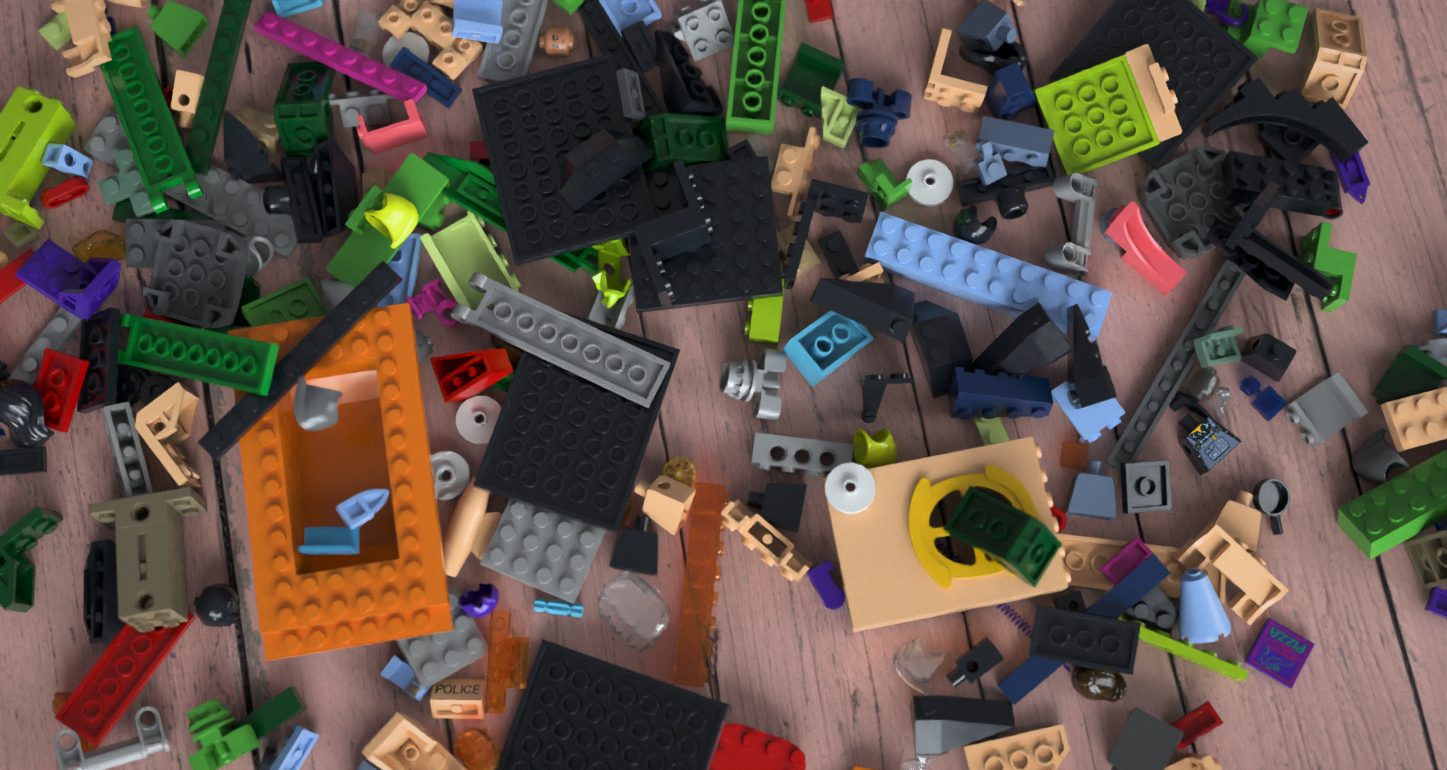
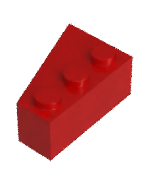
[430,349,513,403]

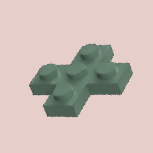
[97,145,172,218]

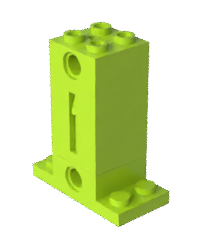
[0,85,77,230]

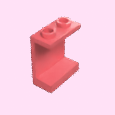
[356,99,429,154]

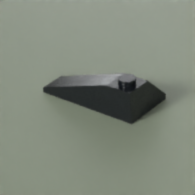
[223,111,283,184]
[1205,218,1295,301]
[810,278,915,343]
[1067,304,1117,409]
[910,695,1015,756]

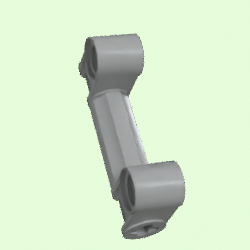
[1045,173,1098,276]
[54,706,170,770]

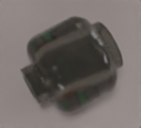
[1183,366,1221,403]

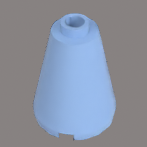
[1179,568,1231,643]

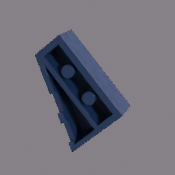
[984,62,1038,121]

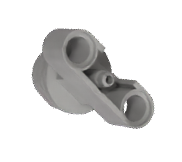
[719,348,786,421]

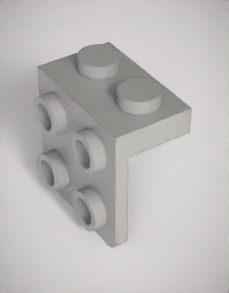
[672,0,735,61]

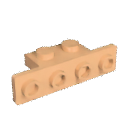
[1125,44,1182,142]
[771,126,820,223]

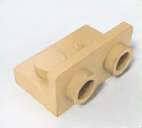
[776,223,821,278]

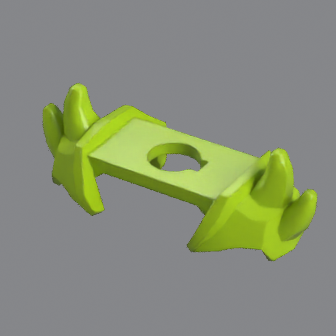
[592,238,631,308]

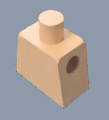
[171,70,204,130]
[635,475,696,535]
[1210,491,1262,554]

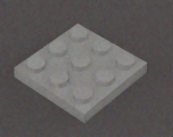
[396,586,491,690]

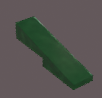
[231,687,308,741]

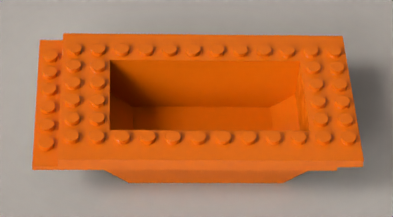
[228,303,454,661]

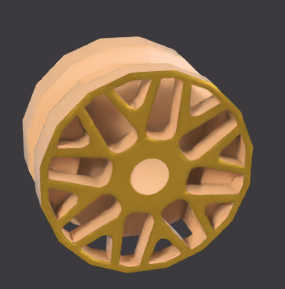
[663,457,697,488]

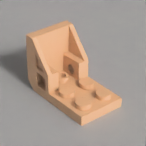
[1299,8,1367,109]
[135,382,202,491]
[361,712,468,770]

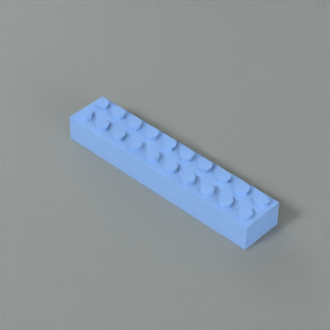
[862,212,1113,342]

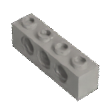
[101,402,154,498]
[751,432,854,477]

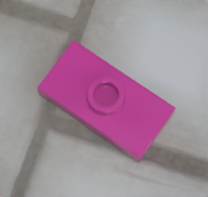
[1099,536,1154,586]

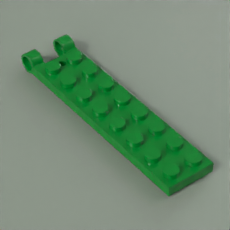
[99,26,204,214]
[118,313,279,396]

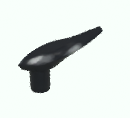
[1168,391,1213,419]

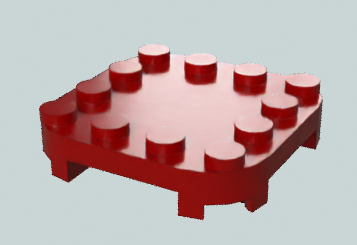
[709,722,806,770]

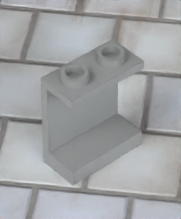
[1283,371,1368,448]

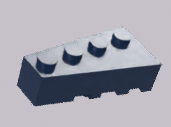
[947,367,1053,420]

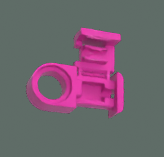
[406,279,459,327]

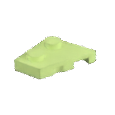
[820,86,863,149]

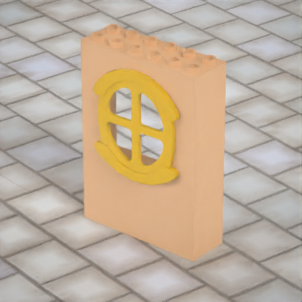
[823,436,1071,633]

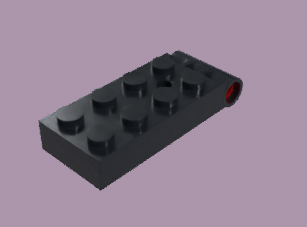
[1221,151,1343,220]

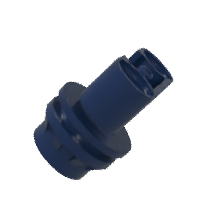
[846,78,912,148]

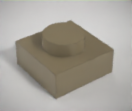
[3,221,40,250]

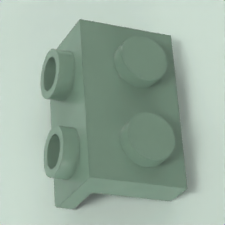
[1193,325,1244,368]

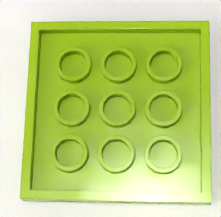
[1034,55,1160,175]

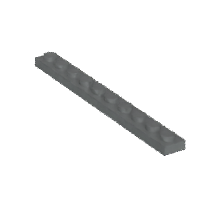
[1104,259,1246,473]

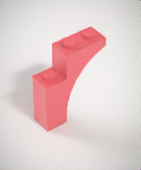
[1105,201,1187,296]

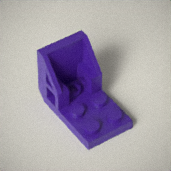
[16,239,121,320]

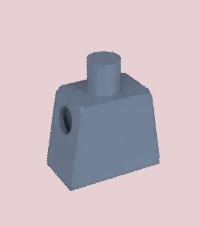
[956,0,1017,52]
[1064,461,1116,520]

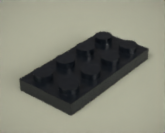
[77,307,121,414]
[1029,605,1141,675]

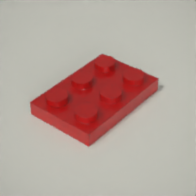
[34,348,89,433]

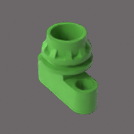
[186,698,260,770]

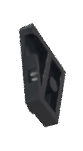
[1123,585,1179,634]

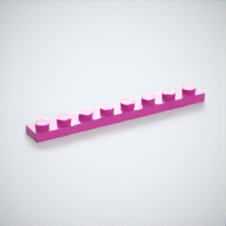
[254,11,427,103]

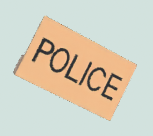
[430,678,486,719]

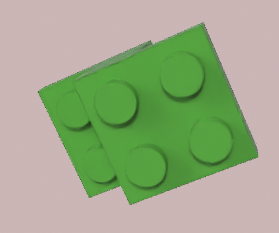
[1221,0,1309,58]
[1299,222,1357,312]

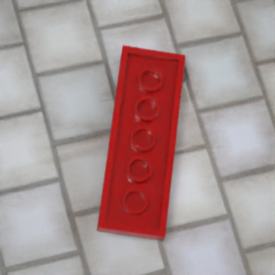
[54,612,196,747]

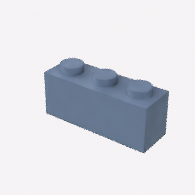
[975,116,1055,167]

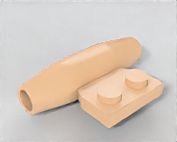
[442,477,503,578]

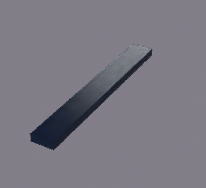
[997,553,1171,705]

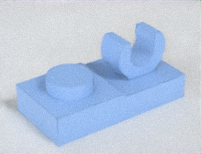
[270,725,320,770]

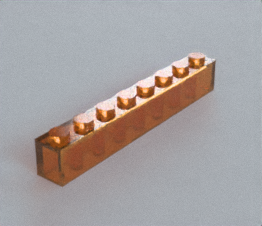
[673,482,729,688]

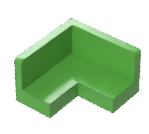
[857,158,913,212]

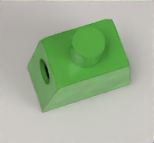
[147,1,210,59]

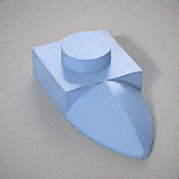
[336,489,389,530]

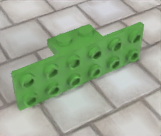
[326,153,449,288]

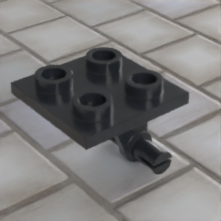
[860,373,915,423]

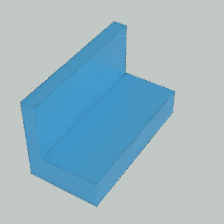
[299,527,360,554]

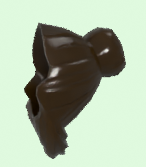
[1071,665,1127,702]

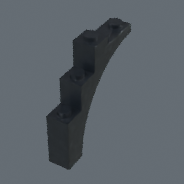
[1201,77,1369,163]

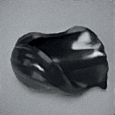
[958,41,1027,77]
[0,379,54,447]

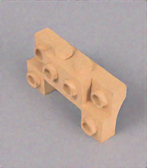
[50,0,112,78]
[378,0,484,82]
[721,499,813,582]
[1174,521,1289,625]

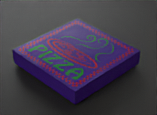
[1244,618,1315,688]

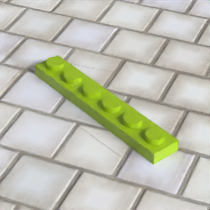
[1117,615,1249,681]

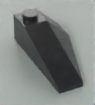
[654,30,724,116]
[968,302,1073,376]

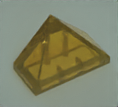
[72,229,126,263]

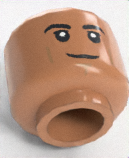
[540,26,575,58]

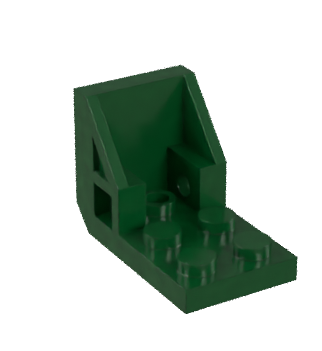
[274,62,336,157]
[632,113,730,171]
[943,486,1062,588]
[0,506,63,613]

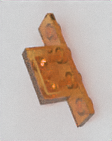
[484,610,529,714]

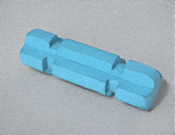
[534,598,583,617]

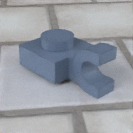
[974,140,1007,185]

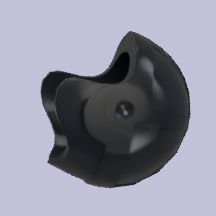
[953,205,997,245]
[193,583,240,627]

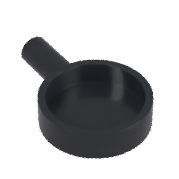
[134,366,176,406]
[1253,478,1290,535]

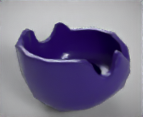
[458,583,499,618]

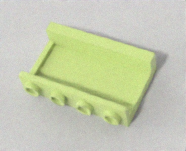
[420,211,521,311]

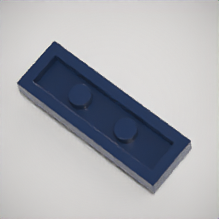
[389,46,463,110]

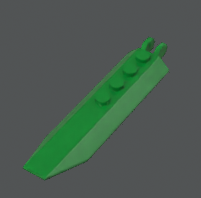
[422,152,598,275]

